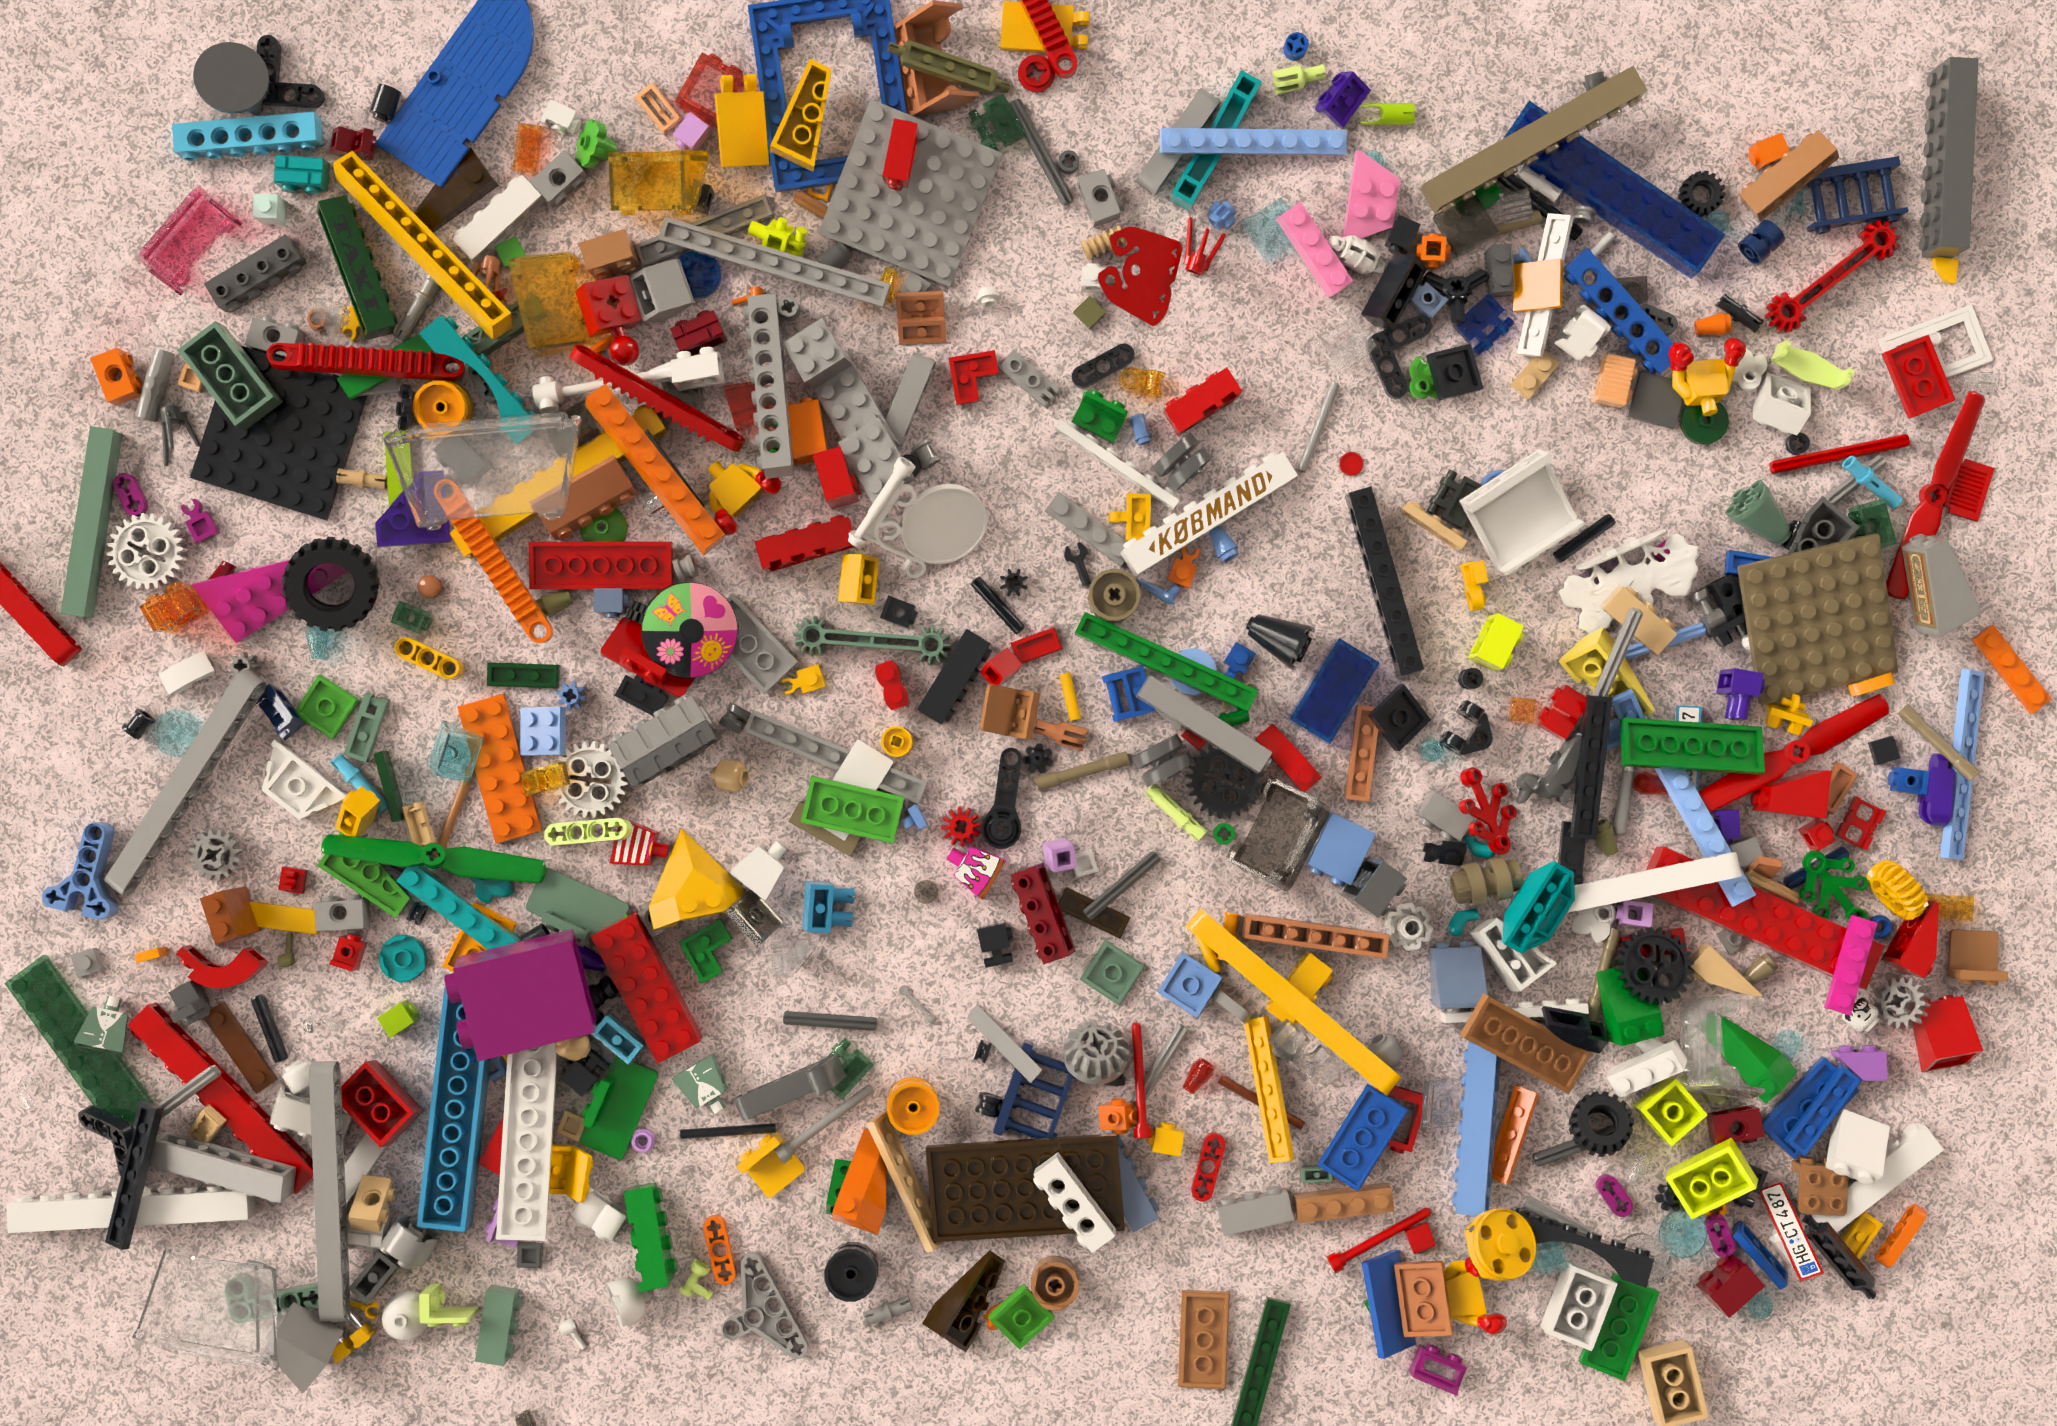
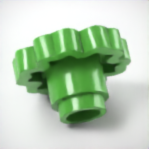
[575,119,617,169]

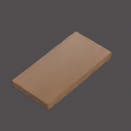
[1178,1290,1230,1389]

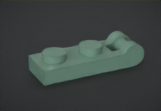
[344,692,390,763]

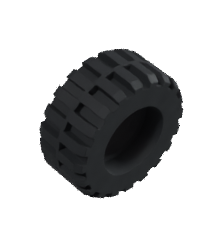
[282,537,380,632]

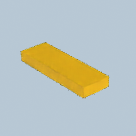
[250,901,319,934]

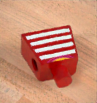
[610,818,670,866]

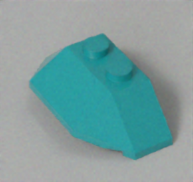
[1502,861,1575,954]

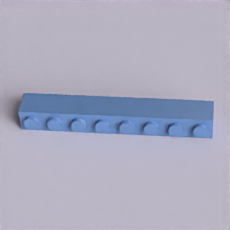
[1452,1041,1501,1217]

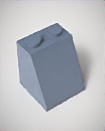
[1429,941,1488,1009]

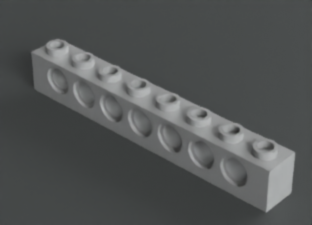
[744,293,795,479]

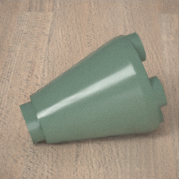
[1725,480,1792,545]

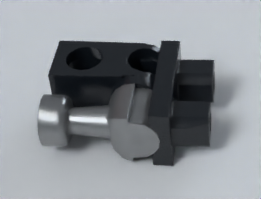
[1689,574,1748,647]

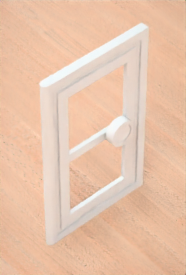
[1878,304,1993,379]

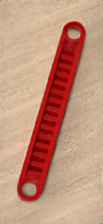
[1019,0,1077,79]
[266,342,465,381]
[570,344,745,452]

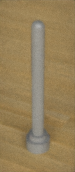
[774,1085,873,1164]

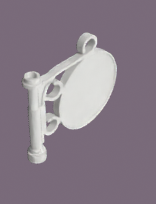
[848,457,987,578]

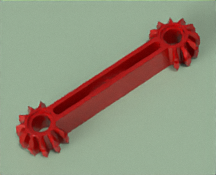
[1765,220,1901,333]

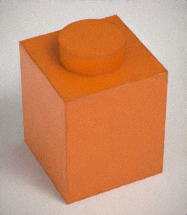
[1748,132,1789,171]

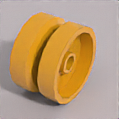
[413,381,474,433]
[886,1077,940,1135]

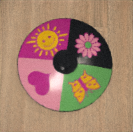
[641,582,738,678]

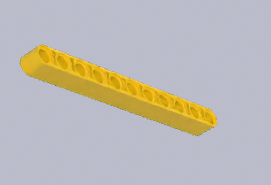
[1185,908,1402,1096]

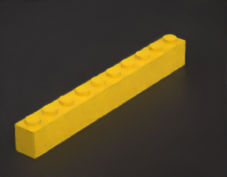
[333,151,512,341]
[450,405,669,559]

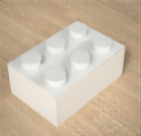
[1540,1260,1618,1351]

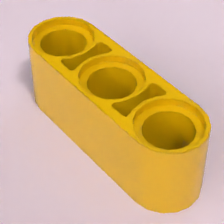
[394,637,465,680]

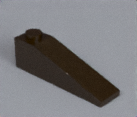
[922,1250,1005,1352]

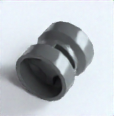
[719,702,751,734]

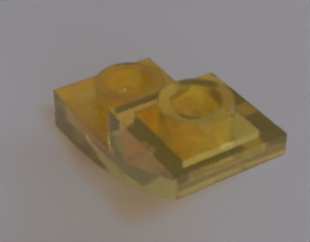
[521,761,570,796]
[1925,894,1974,921]

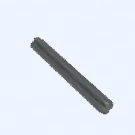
[1009,99,1073,206]

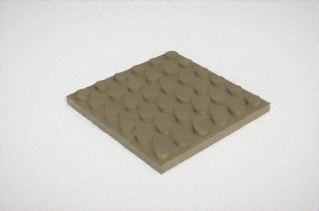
[1737,534,1898,705]

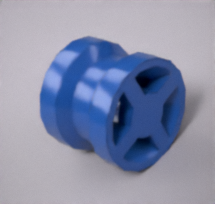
[1283,32,1309,61]

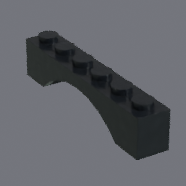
[1507,1208,1654,1288]

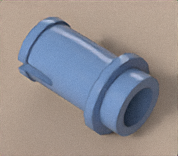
[1129,413,1152,445]

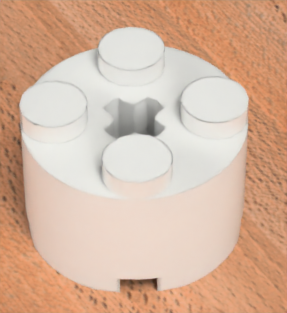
[1554,304,1611,361]

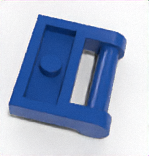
[1102,666,1155,722]

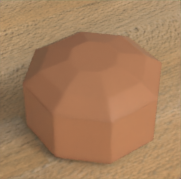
[417,575,443,599]

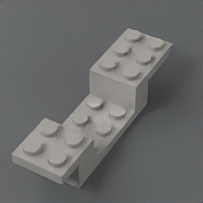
[782,318,915,503]

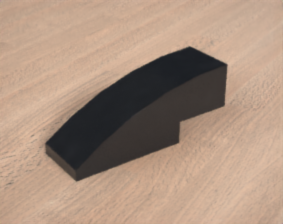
[1541,1006,1609,1054]

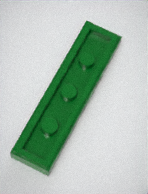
[337,334,434,400]

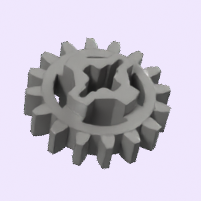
[188,829,244,881]
[1876,977,1931,1030]

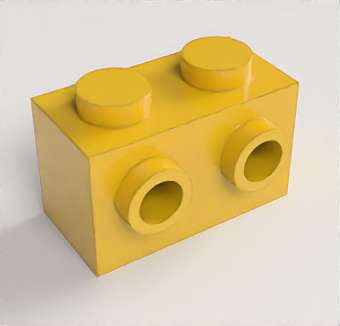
[838,554,880,605]
[335,786,380,837]

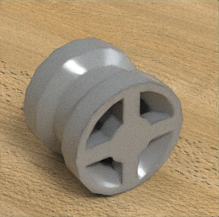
[672,554,699,582]

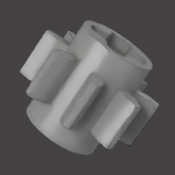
[228,652,262,678]

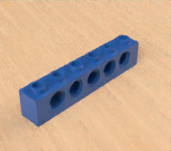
[1563,248,1674,374]

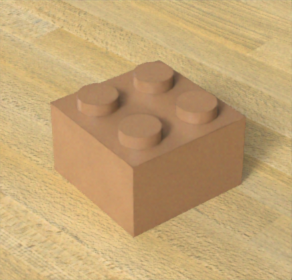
[579,229,641,281]

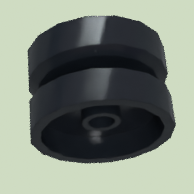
[824,1242,879,1302]

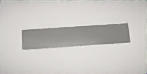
[967,1005,1042,1083]

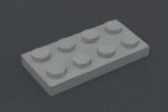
[727,593,799,695]

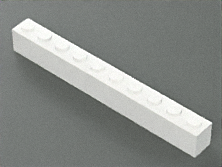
[6,1184,256,1233]

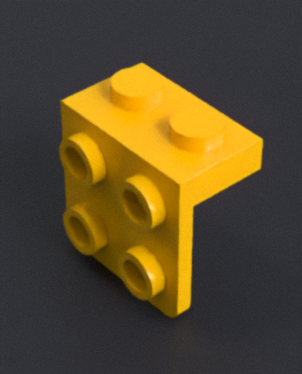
[736,1132,805,1198]
[549,1144,593,1203]

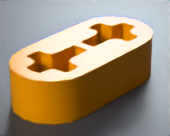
[1847,672,1895,696]

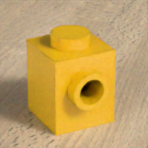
[1147,1122,1184,1157]

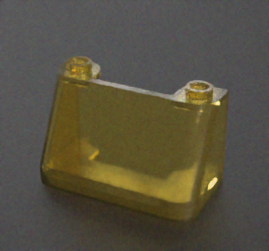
[608,150,709,216]
[509,251,596,358]

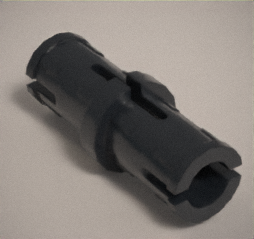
[1715,293,1764,333]

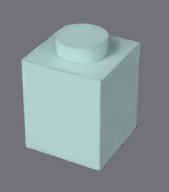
[253,194,287,225]

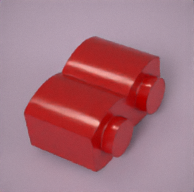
[875,660,910,711]
[1537,685,1586,740]

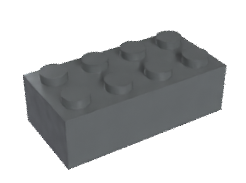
[1340,857,1407,918]

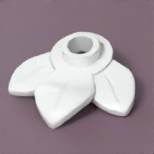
[1732,348,1767,391]
[1571,904,1616,943]

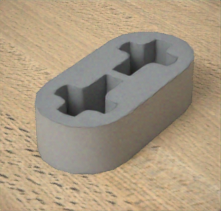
[1212,988,1253,1024]

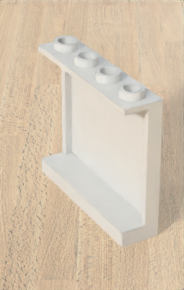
[1459,449,1585,576]

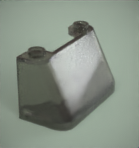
[1227,776,1330,891]

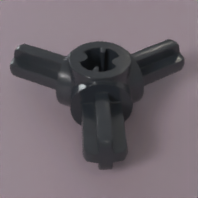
[1422,269,1488,325]

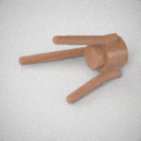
[472,255,502,300]

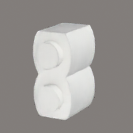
[572,1188,628,1241]

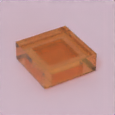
[1508,697,1536,723]

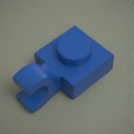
[1223,642,1256,679]

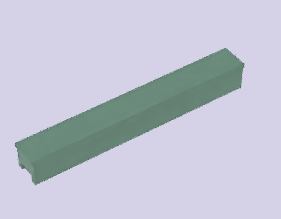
[60,426,123,618]

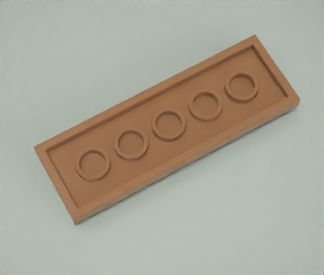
[1460,993,1592,1094]

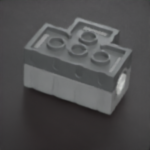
[607,694,723,787]

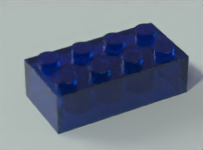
[1286,638,1379,744]

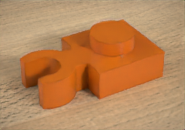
[1167,545,1200,589]

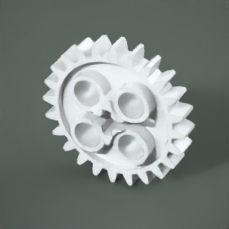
[106,513,188,591]
[551,741,630,818]

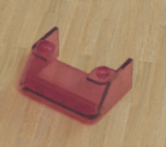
[138,185,243,296]

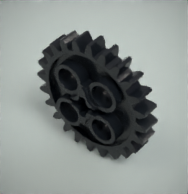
[1186,745,1263,819]
[1614,927,1694,1005]

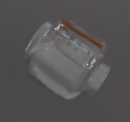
[643,490,671,520]

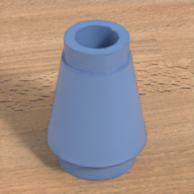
[1209,526,1239,563]

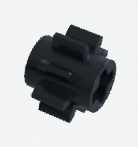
[1000,569,1028,597]

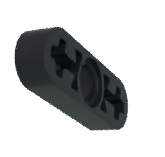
[1072,343,1135,389]

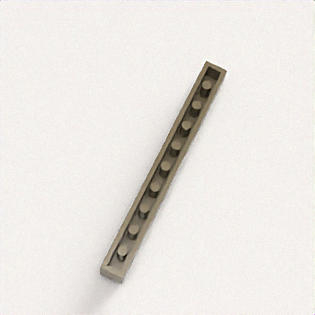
[1420,65,1648,214]

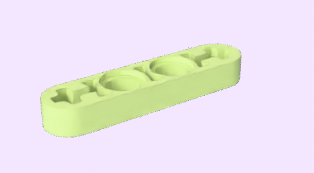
[545,818,633,846]

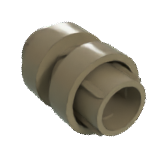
[1450,856,1524,907]

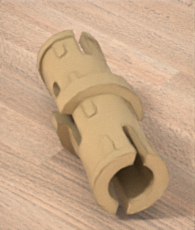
[336,468,387,490]

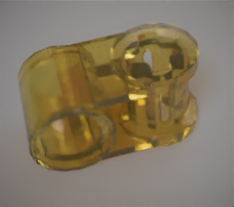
[1118,367,1165,398]

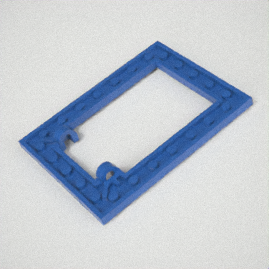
[748,0,907,193]

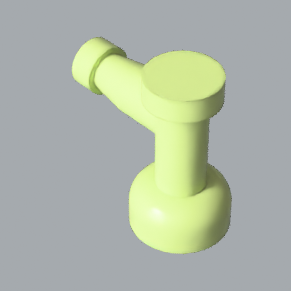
[679,1259,713,1300]

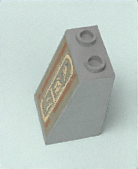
[1902,534,1982,637]

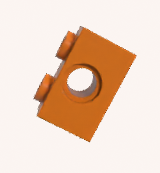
[90,348,143,406]

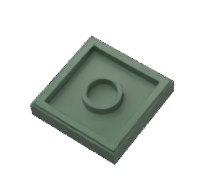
[1080,939,1145,1006]

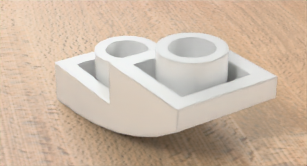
[159,651,215,696]

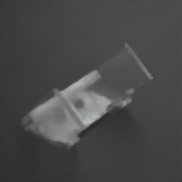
[1680,993,1765,1099]

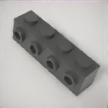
[204,234,307,312]

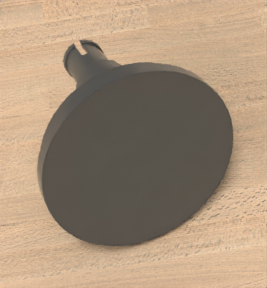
[193,42,270,116]

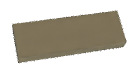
[788,801,861,857]

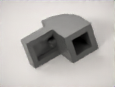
[168,980,211,1026]

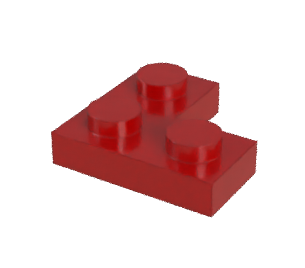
[948,350,999,406]

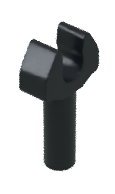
[1064,542,1091,587]

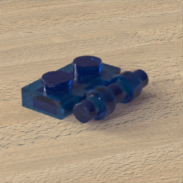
[1453,293,1514,355]

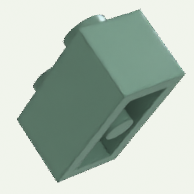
[1300,1165,1333,1184]

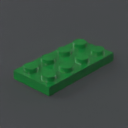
[1578,1272,1660,1381]

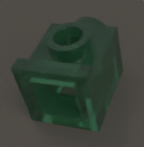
[390,600,432,634]

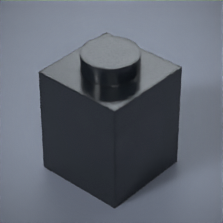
[1384,215,1421,254]

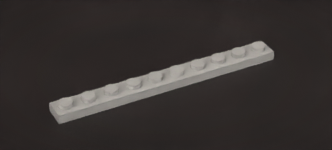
[658,217,891,309]

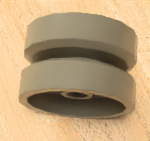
[1087,568,1141,623]

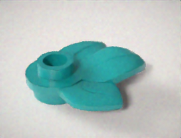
[471,878,513,904]

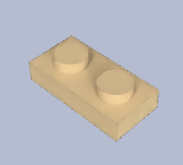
[1510,350,1560,400]

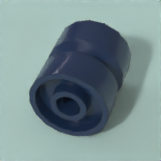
[1738,219,1785,265]

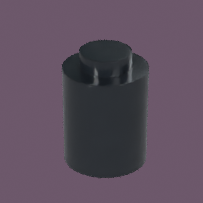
[369,84,401,123]

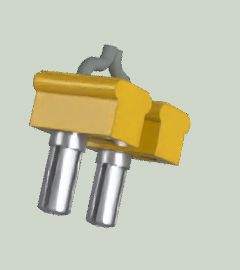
[332,1310,376,1363]

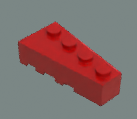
[754,515,855,573]

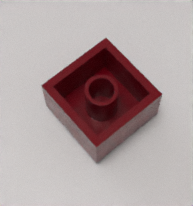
[1696,1255,1765,1318]

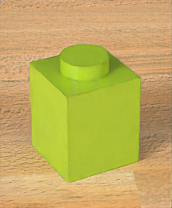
[377,1000,420,1038]

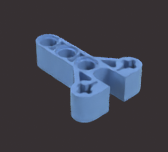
[42,822,119,919]

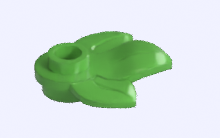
[1409,356,1438,399]

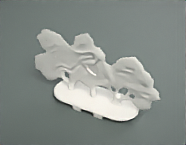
[1559,529,1700,634]

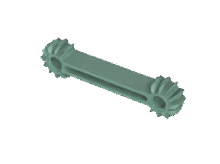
[793,616,952,665]

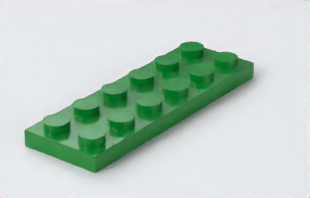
[1620,718,1765,775]

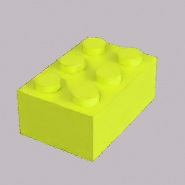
[1665,1137,1758,1220]

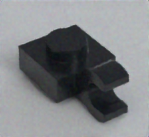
[1423,841,1467,866]

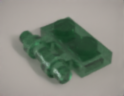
[968,93,1025,151]
[821,1037,874,1100]

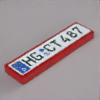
[1760,1182,1824,1283]

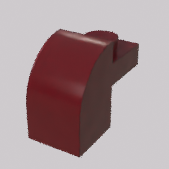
[329,126,377,161]

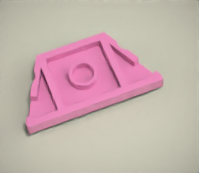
[1342,150,1400,238]

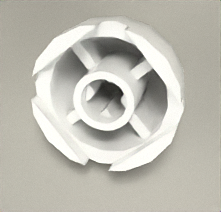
[607,1278,649,1329]
[381,1290,428,1341]

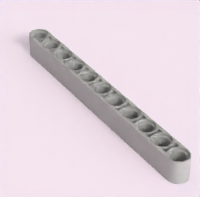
[105,669,267,897]
[309,1061,351,1322]

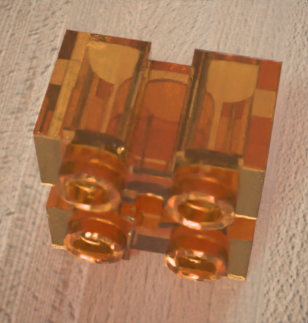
[139,581,211,634]

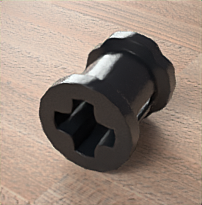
[1458,668,1483,690]
[122,708,155,740]

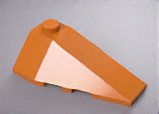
[832,1128,886,1235]

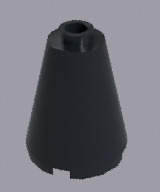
[1246,614,1315,671]

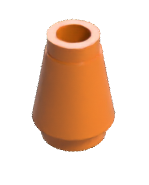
[1694,312,1732,336]

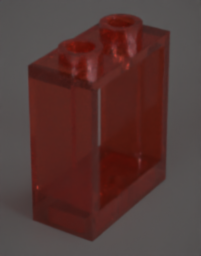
[674,52,744,130]

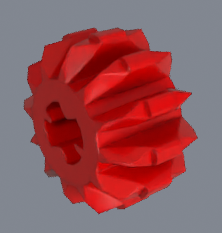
[941,806,982,847]

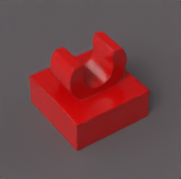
[278,866,308,894]

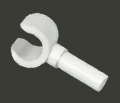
[559,1319,586,1350]

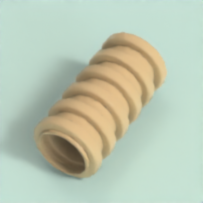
[1081,225,1127,260]

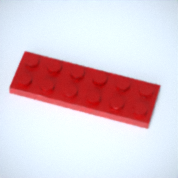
[528,541,673,589]

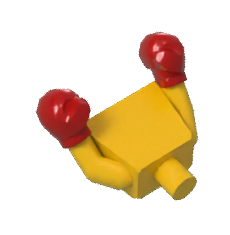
[1668,338,1746,416]
[707,461,782,536]
[1445,1257,1507,1335]

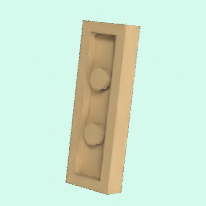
[1399,501,1467,551]

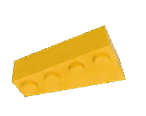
[770,59,832,172]

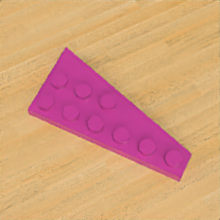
[192,558,349,643]

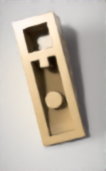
[1687,944,1762,998]

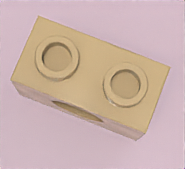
[348,1175,396,1233]

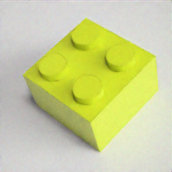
[1468,613,1524,671]
[1632,1076,1708,1146]

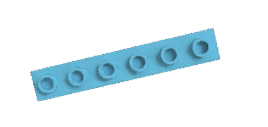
[172,112,323,161]

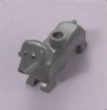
[1516,732,1582,804]

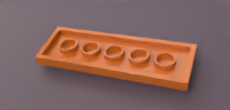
[457,694,543,844]

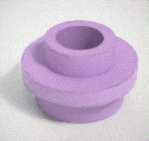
[631,1129,656,1153]

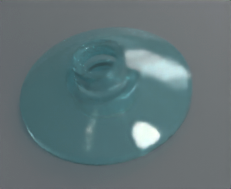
[1659,1210,1707,1258]

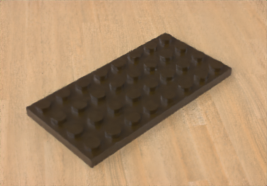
[925,1133,1125,1242]

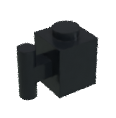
[977,922,1014,968]
[560,1048,610,1097]

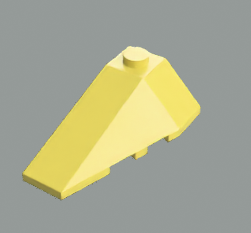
[1559,627,1655,716]

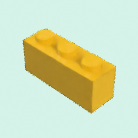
[1265,951,1333,1027]

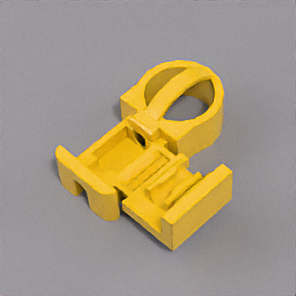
[1459,560,1489,612]

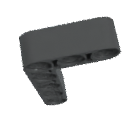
[733,1054,847,1121]

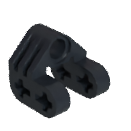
[1438,700,1493,756]

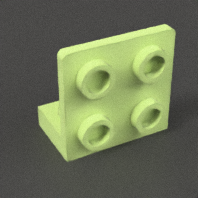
[419,1283,480,1327]

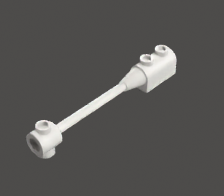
[532,347,725,414]

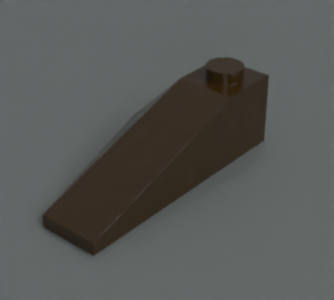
[414,147,499,233]

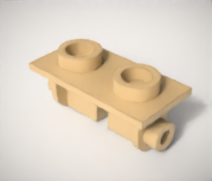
[401,801,437,847]

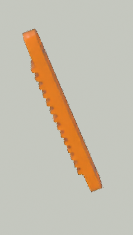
[435,479,553,643]

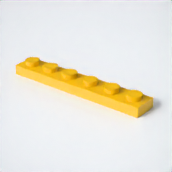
[1244,1016,1295,1163]

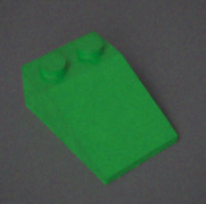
[1596,966,1665,1046]

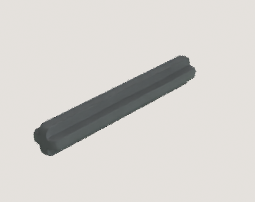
[1083,851,1160,920]
[783,1011,877,1031]
[1532,1125,1615,1167]

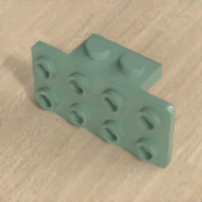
[526,867,630,942]

